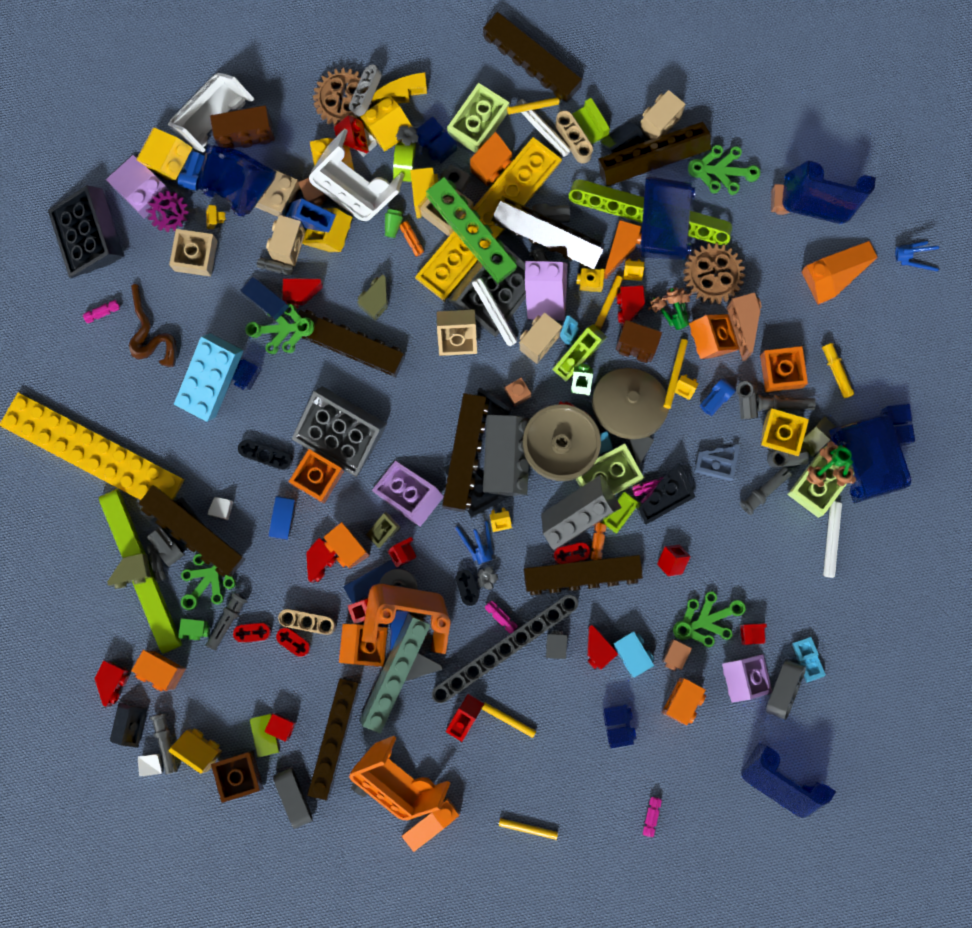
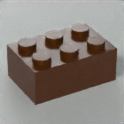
[210,105,275,151]

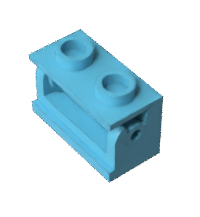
[612,631,654,678]

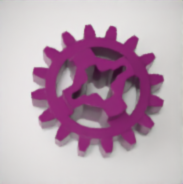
[146,190,188,232]

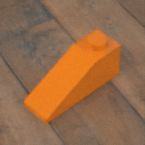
[604,221,643,279]
[402,798,460,852]

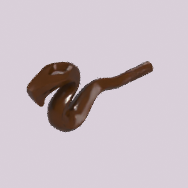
[129,284,177,367]

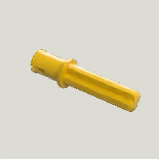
[822,343,854,398]

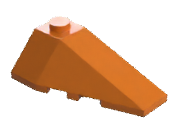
[802,241,878,305]

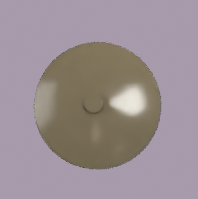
[592,368,669,439]
[523,404,601,481]

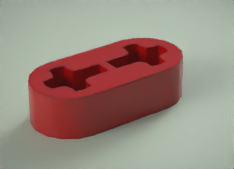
[554,543,590,564]
[233,623,271,643]
[276,628,310,657]

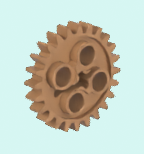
[313,68,372,126]
[683,243,745,305]

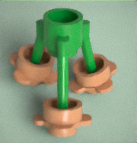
[648,287,691,330]
[807,442,856,487]

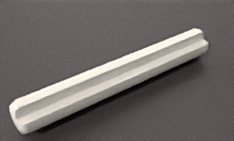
[516,99,571,157]
[472,278,517,346]
[823,501,842,578]

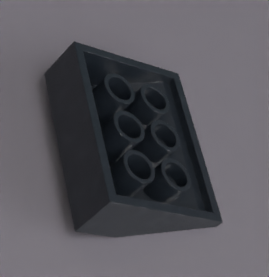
[48,185,124,278]

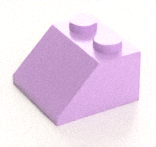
[722,654,772,703]

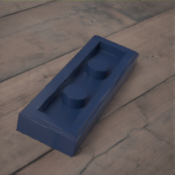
[240,277,289,320]
[343,559,400,604]

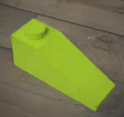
[552,324,607,382]

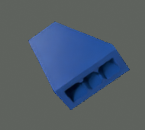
[285,199,336,233]

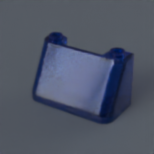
[197,145,277,217]
[782,160,876,224]
[640,177,695,260]
[829,414,911,504]
[741,743,837,818]

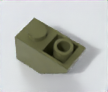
[357,274,388,321]
[107,554,151,589]

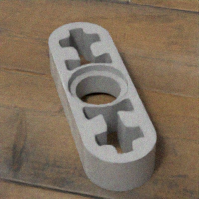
[349,65,382,116]

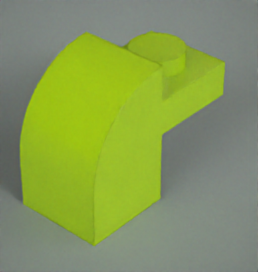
[393,142,416,182]

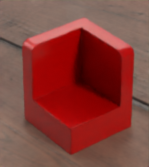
[388,537,417,568]
[657,545,691,576]
[740,623,767,645]
[265,713,296,742]

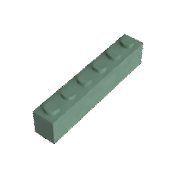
[359,613,431,734]

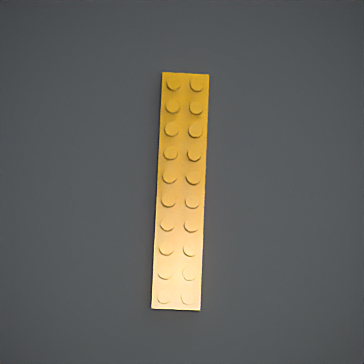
[415,137,562,302]
[0,393,184,500]

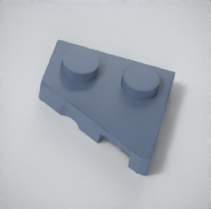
[694,444,740,481]

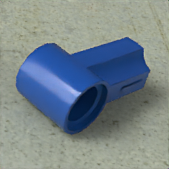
[178,151,206,191]
[700,377,736,417]

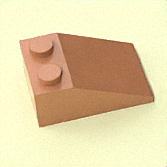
[726,293,761,361]

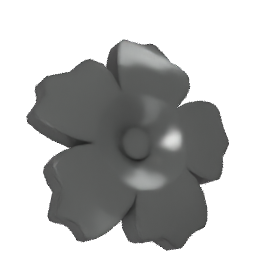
[395,125,419,146]
[477,566,498,590]

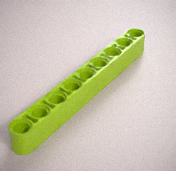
[569,179,732,245]
[99,489,182,654]

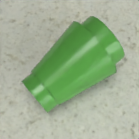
[384,209,403,238]

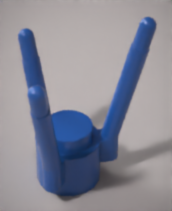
[895,241,939,271]
[455,521,494,564]

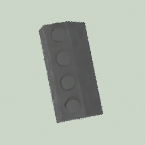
[483,415,530,496]
[541,475,622,550]

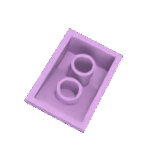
[106,155,171,218]
[525,261,568,321]
[372,461,444,527]

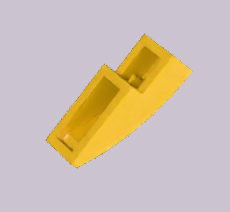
[372,72,427,106]

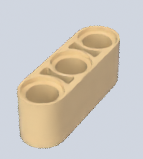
[556,111,593,163]
[278,609,336,635]

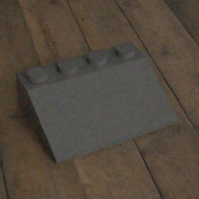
[448,244,526,337]
[292,386,387,477]

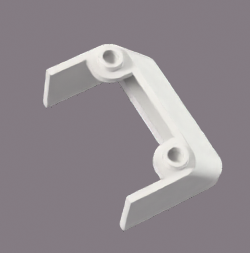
[168,73,254,152]
[309,129,404,221]

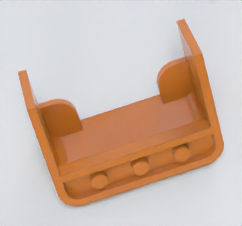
[361,584,450,654]
[349,736,450,820]

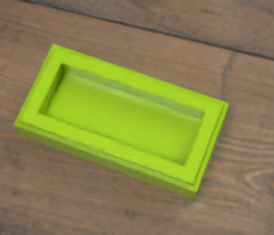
[601,492,639,534]

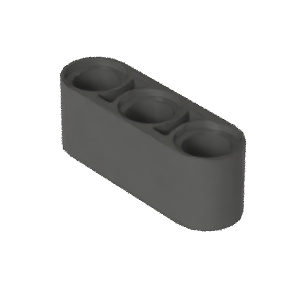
[766,659,806,720]
[273,767,313,829]

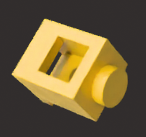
[576,268,604,292]

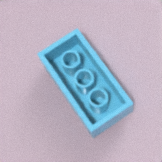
[174,333,244,422]

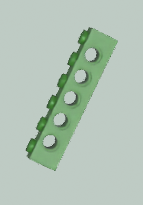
[426,177,517,284]

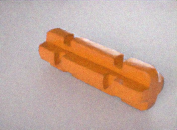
[400,221,424,256]
[590,523,606,560]

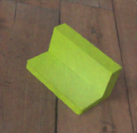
[572,98,610,145]

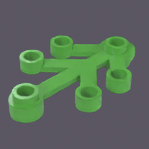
[688,145,760,195]
[245,304,314,354]
[181,554,236,610]
[673,592,745,647]

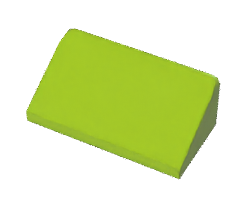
[250,714,279,758]

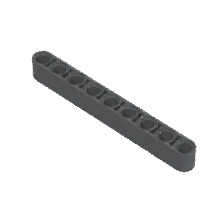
[432,595,578,703]

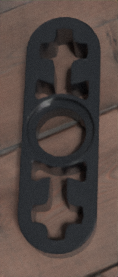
[238,440,292,471]

